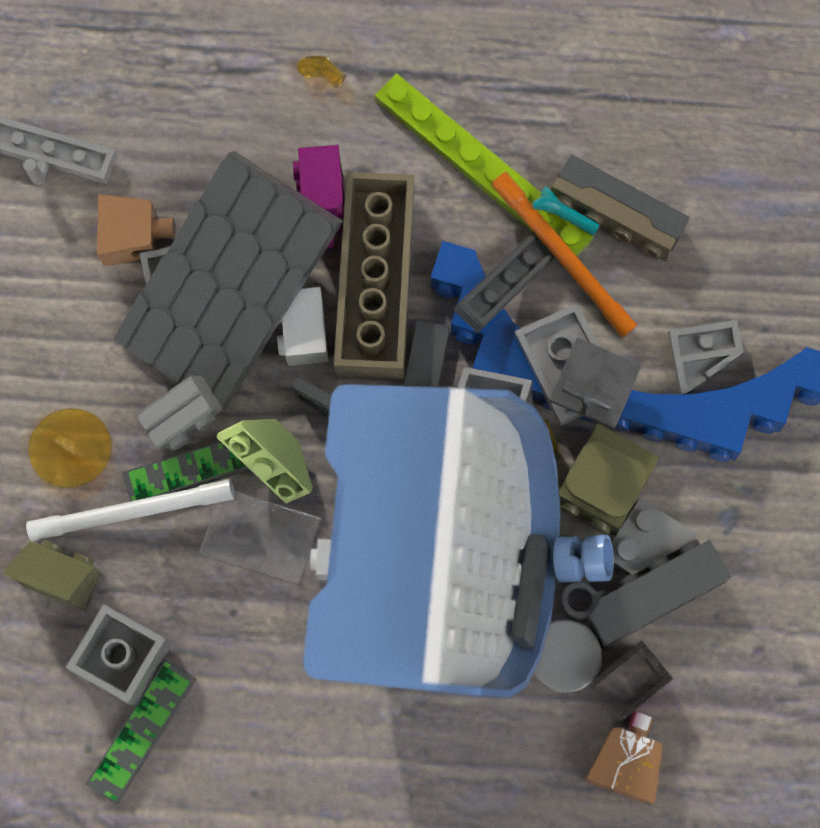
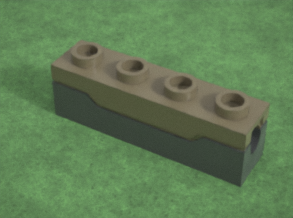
[551,154,690,262]

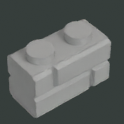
[137,375,223,451]

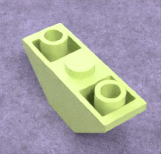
[216,419,313,504]

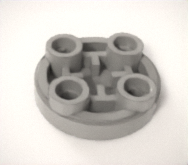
[534,620,602,693]

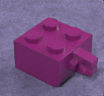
[292,145,345,249]

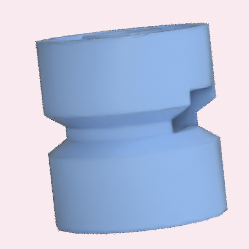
[553,534,614,583]

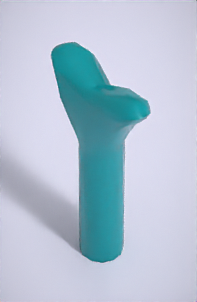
[532,186,600,236]

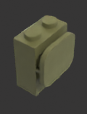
[559,423,660,536]

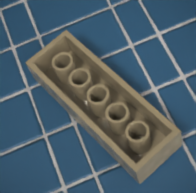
[334,172,415,380]

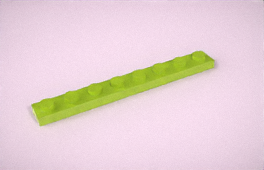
[375,73,593,257]

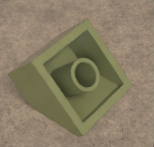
[3,540,102,611]

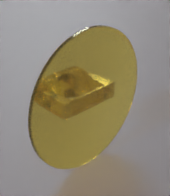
[28,408,112,488]

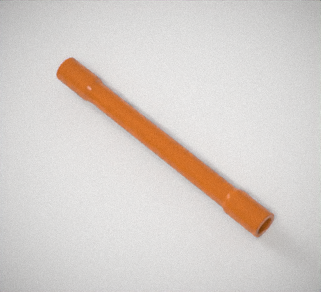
[491,172,638,338]

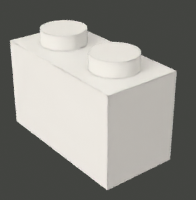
[277,287,329,366]

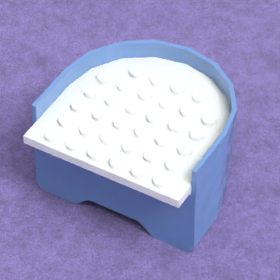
[303,385,561,698]

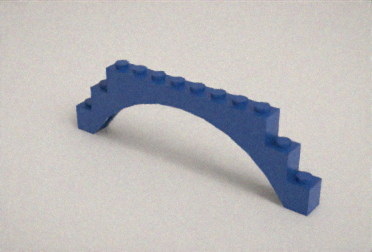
[430,241,820,462]

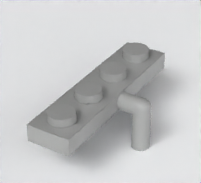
[0,117,118,185]

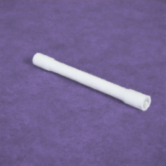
[26,479,235,542]

